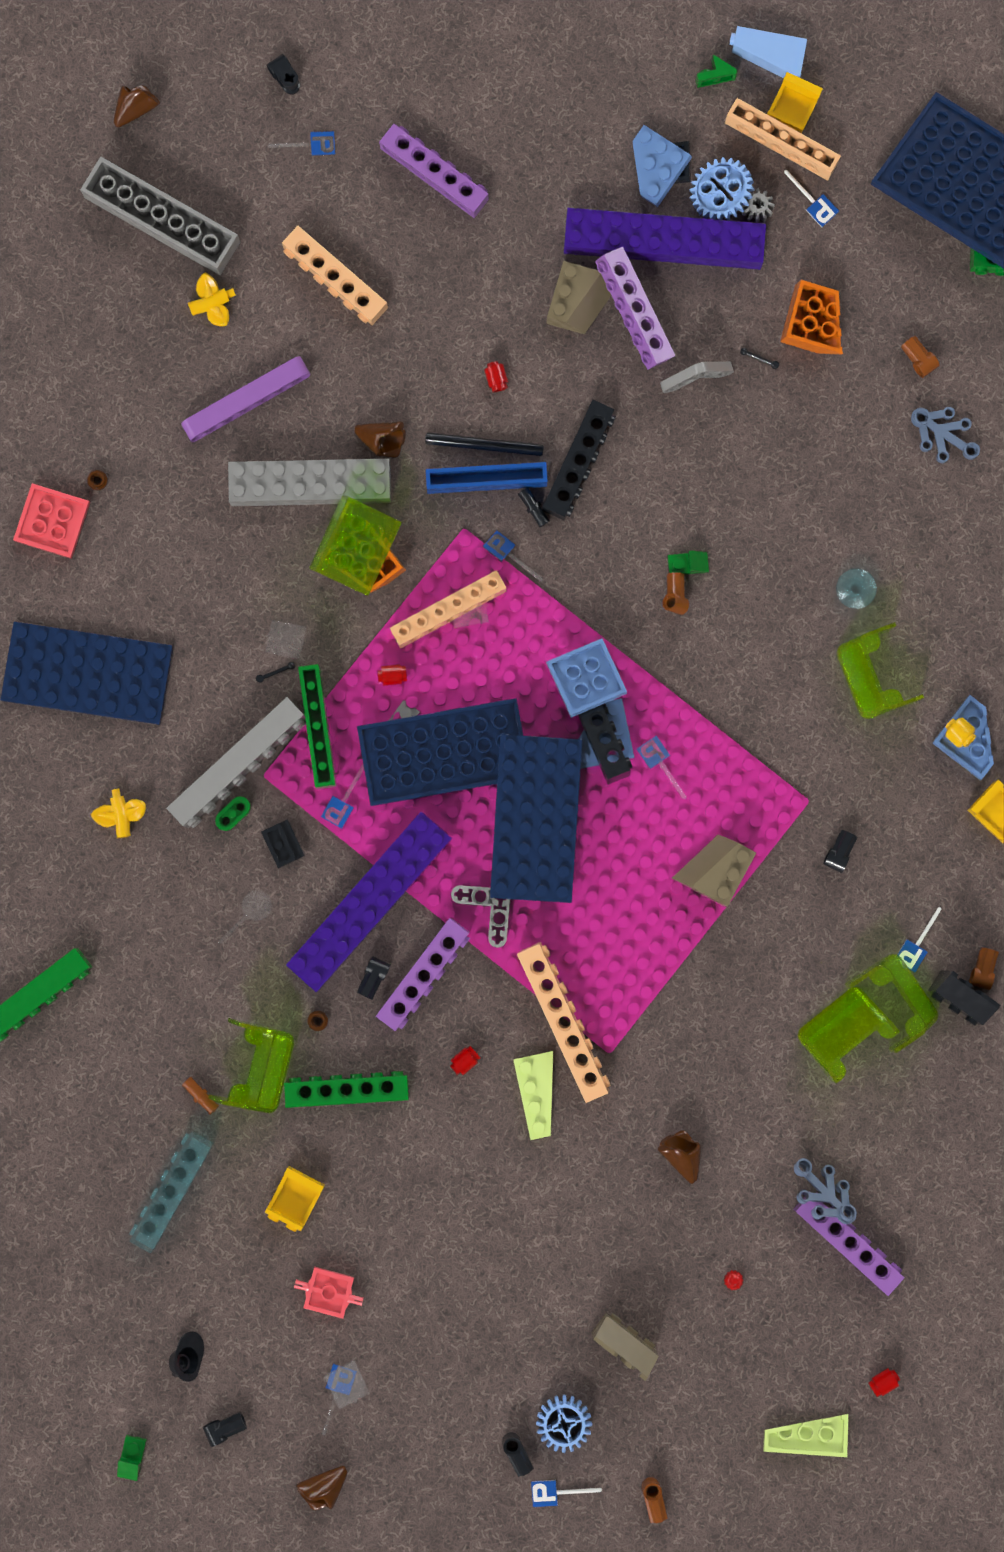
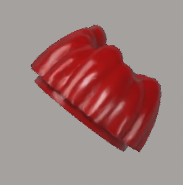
[724,1270,744,1290]

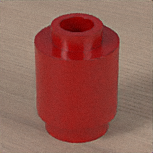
[484,361,508,392]
[377,664,407,686]
[450,1046,480,1075]
[868,1368,900,1397]

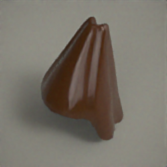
[114,85,160,128]
[355,421,406,458]
[658,1130,701,1184]
[296,1466,348,1511]

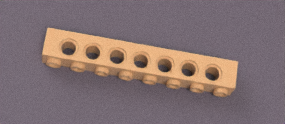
[517,942,611,1103]

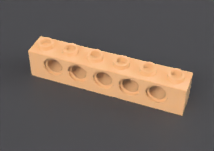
[725,98,841,181]
[282,226,388,325]
[390,570,506,649]

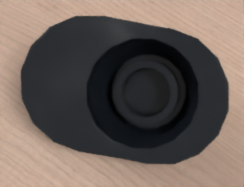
[169,1331,205,1382]

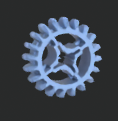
[536,1395,592,1453]

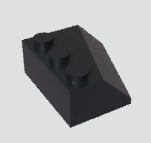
[928,970,1001,1026]

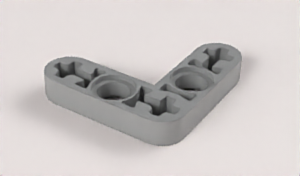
[660,361,734,393]
[451,885,510,948]

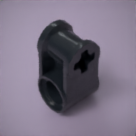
[266,54,300,95]

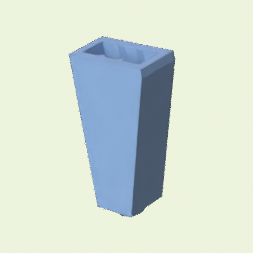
[729,26,807,78]

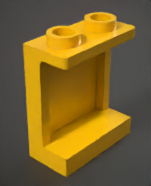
[767,72,823,134]
[967,780,1004,843]
[265,1166,325,1232]

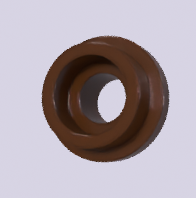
[87,470,108,491]
[308,1011,328,1031]

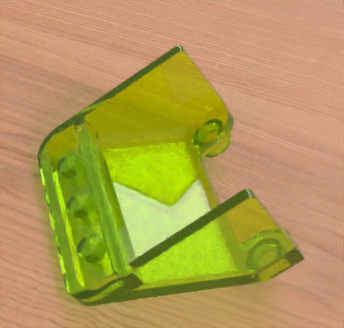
[797,987,900,1084]

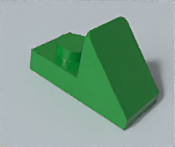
[695,55,737,88]
[667,551,709,575]
[117,1435,147,1481]

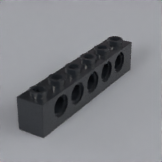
[543,400,616,520]
[578,703,633,785]

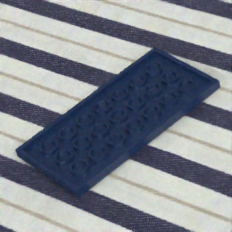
[0,622,173,725]
[357,698,523,806]
[490,734,582,903]

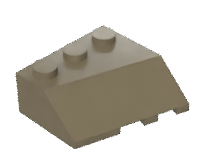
[547,261,611,334]
[672,834,756,907]
[592,1313,659,1381]

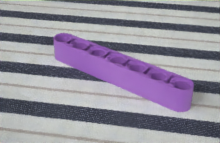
[181,356,310,442]

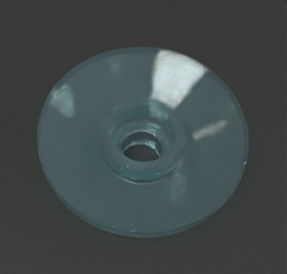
[836,569,877,609]

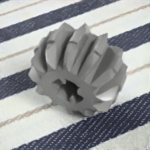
[742,188,775,223]

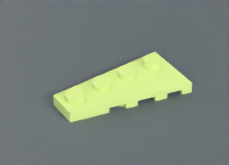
[513,1051,553,1140]
[763,1414,848,1457]

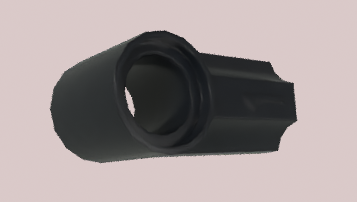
[823,830,858,873]
[357,956,391,1000]
[202,1412,247,1447]
[502,1432,534,1477]

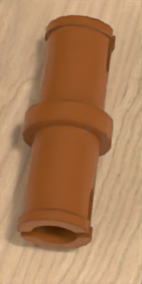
[182,1077,219,1115]

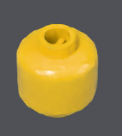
[945,718,976,748]

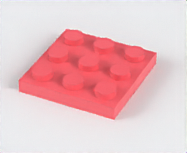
[13,483,90,559]

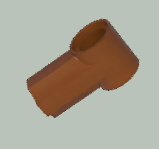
[901,336,940,378]
[662,572,689,615]
[969,947,999,990]
[641,1477,668,1523]

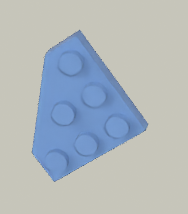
[632,125,692,207]
[932,695,994,780]
[578,698,634,769]

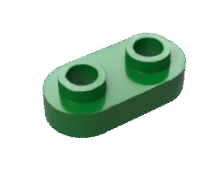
[215,796,251,831]

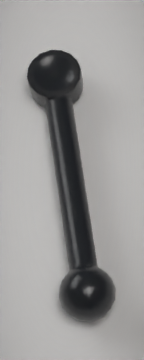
[740,348,779,369]
[256,662,296,683]

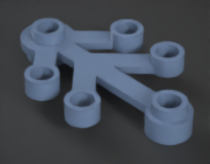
[911,407,980,463]
[794,1158,857,1224]

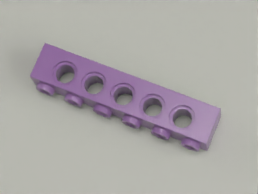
[379,124,489,218]
[595,247,675,370]
[376,918,470,1031]
[793,1191,904,1296]

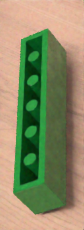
[298,664,337,789]
[0,948,92,1043]

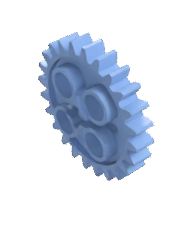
[690,157,754,221]

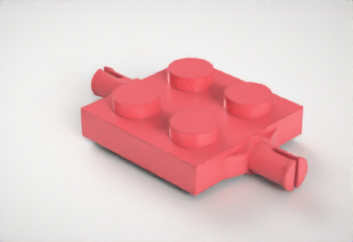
[294,1267,364,1319]

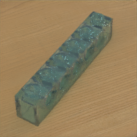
[129,1131,214,1254]

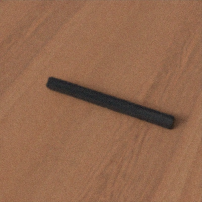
[425,433,544,456]

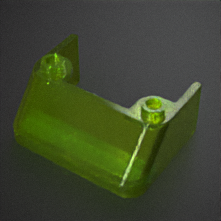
[836,622,924,719]
[845,954,938,1053]
[208,1018,294,1113]

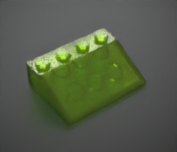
[309,495,402,596]

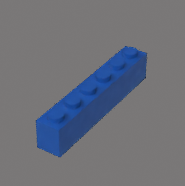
[426,462,547,494]

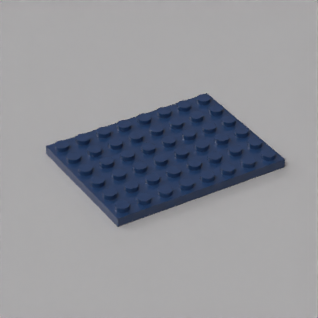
[871,92,1004,269]

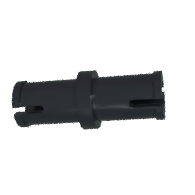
[518,487,550,528]

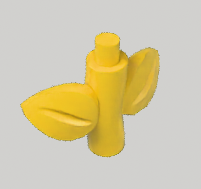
[188,272,236,326]
[91,789,146,838]

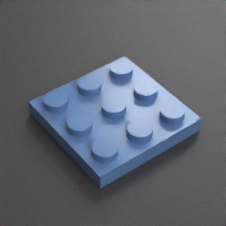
[546,638,627,717]

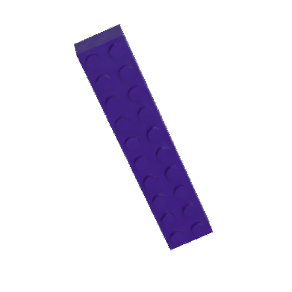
[564,208,766,270]
[286,812,453,992]

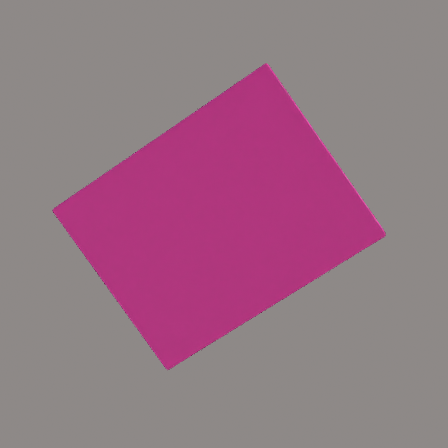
[264,529,809,1053]

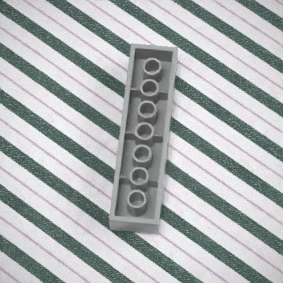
[80,157,240,275]
[228,459,391,506]
[166,697,306,828]

